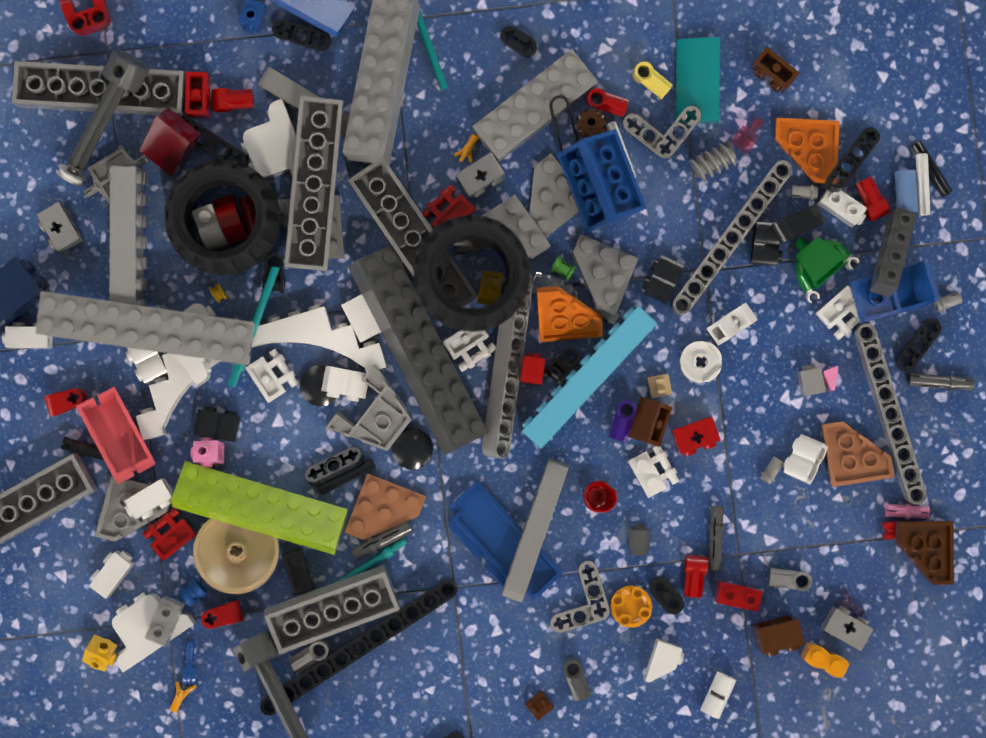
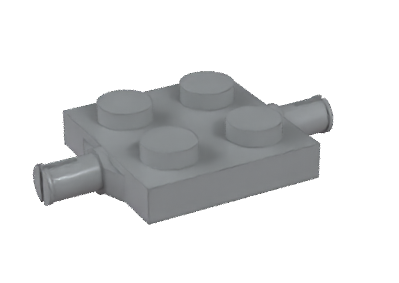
[83,147,149,205]

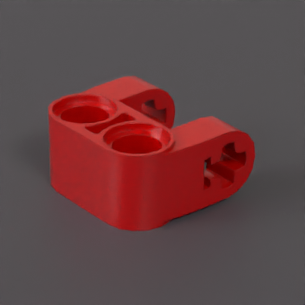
[59,0,111,36]

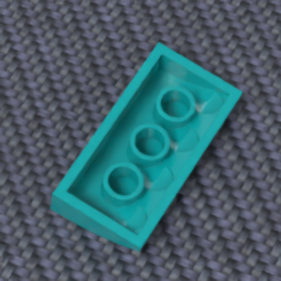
[675,37,720,124]

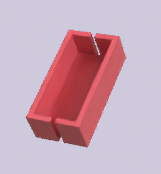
[76,387,156,485]

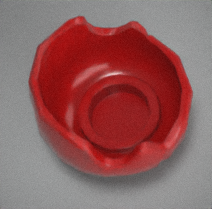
[583,481,617,513]

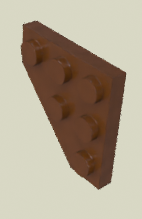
[896,521,954,585]

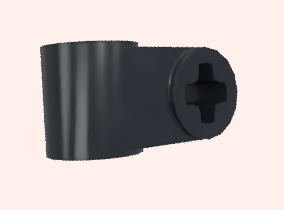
[262,253,286,294]
[543,348,580,386]

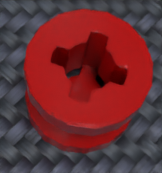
[881,521,903,539]

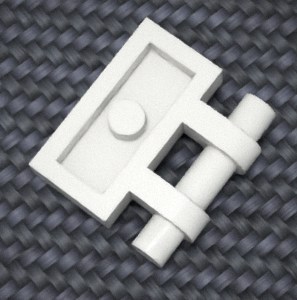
[815,286,861,340]
[443,331,496,372]
[245,349,299,403]
[628,446,679,498]

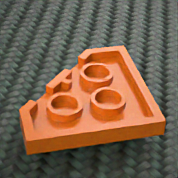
[774,118,840,185]
[537,286,603,342]

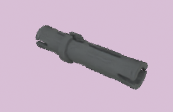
[908,373,974,391]
[708,506,725,570]
[351,520,414,561]

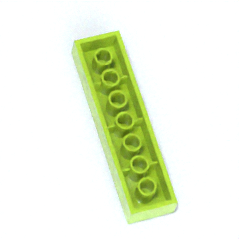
[171,461,348,555]

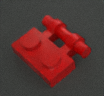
[422,184,476,228]
[142,508,197,561]

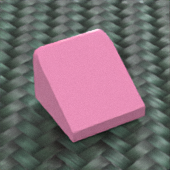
[822,366,838,391]

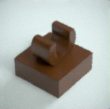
[525,690,554,721]

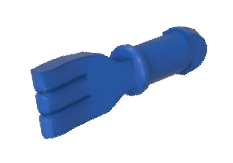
[182,639,196,684]

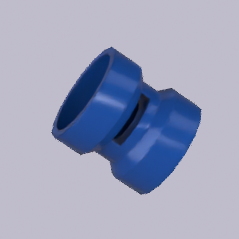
[177,578,207,607]

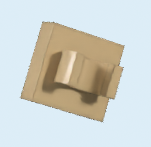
[647,374,672,398]

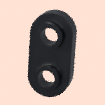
[649,576,684,614]

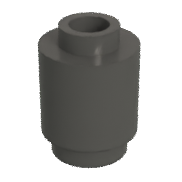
[629,524,650,555]

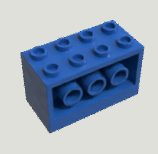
[557,129,647,233]

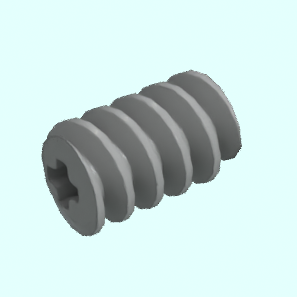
[689,141,736,182]

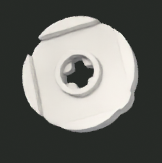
[679,341,722,383]

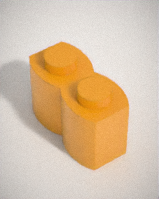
[800,642,849,678]

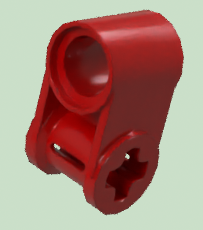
[43,388,88,417]
[201,600,244,629]

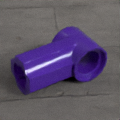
[609,400,637,442]

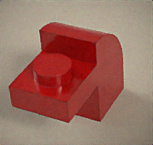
[213,194,248,245]

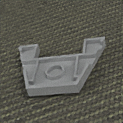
[326,364,413,451]

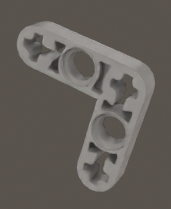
[623,105,701,158]
[550,560,610,633]

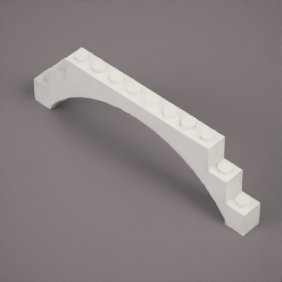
[136,304,388,440]

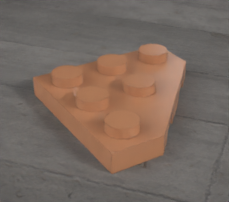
[821,421,895,487]
[344,473,427,540]

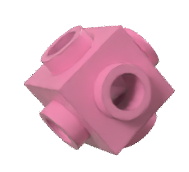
[191,437,225,468]

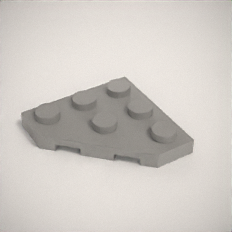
[529,153,579,238]
[278,195,345,260]
[470,195,551,259]
[572,234,638,316]
[95,475,174,542]

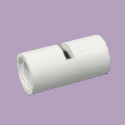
[700,671,737,719]

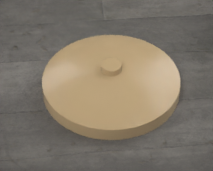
[193,518,279,594]

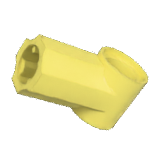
[632,62,673,100]

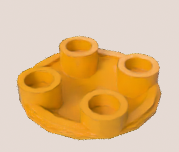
[610,585,652,628]

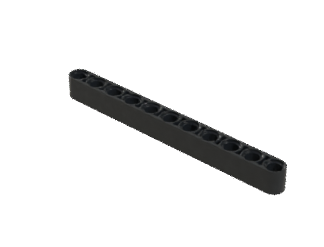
[260,578,458,716]

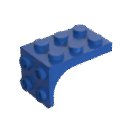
[849,260,939,323]

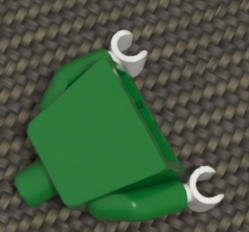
[795,237,859,303]

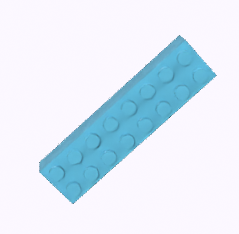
[522,306,658,449]

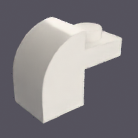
[192,204,230,251]
[706,303,758,346]

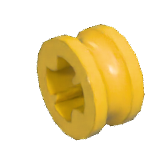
[209,282,227,304]

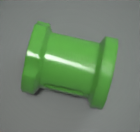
[549,255,577,282]

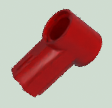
[212,88,254,112]
[585,88,629,118]
[855,177,891,222]
[683,554,708,598]

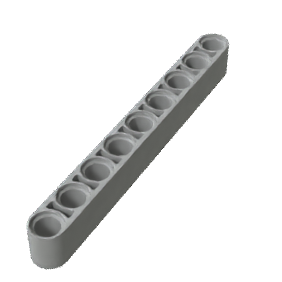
[671,160,792,315]
[482,274,533,459]
[853,323,927,505]

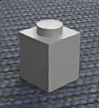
[797,364,826,396]

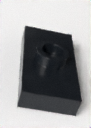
[281,548,314,595]

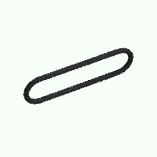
[549,95,579,152]

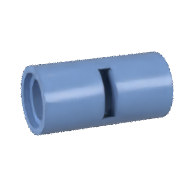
[895,170,918,213]

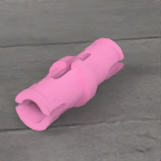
[885,503,930,520]

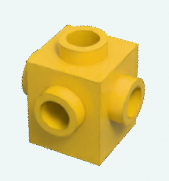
[82,634,118,672]

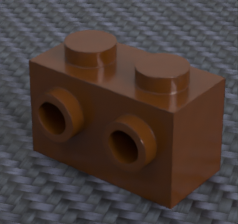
[750,47,799,94]
[628,397,672,447]

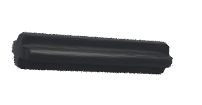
[910,140,952,197]
[317,459,376,495]

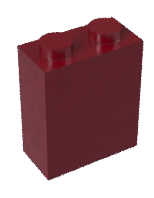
[139,108,201,177]

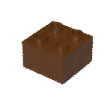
[751,614,805,657]

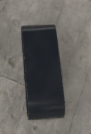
[771,203,826,244]

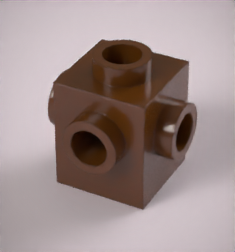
[576,108,606,139]

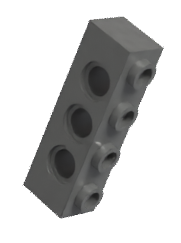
[869,207,916,298]

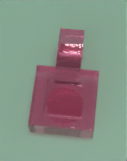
[730,117,764,155]

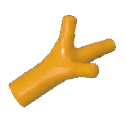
[454,134,479,162]
[169,682,196,713]

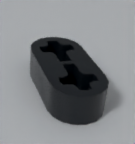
[500,26,537,58]

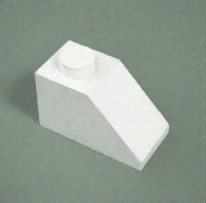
[643,638,684,683]

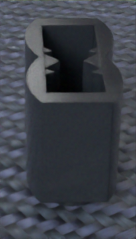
[750,221,783,267]
[642,255,684,305]
[194,406,242,442]

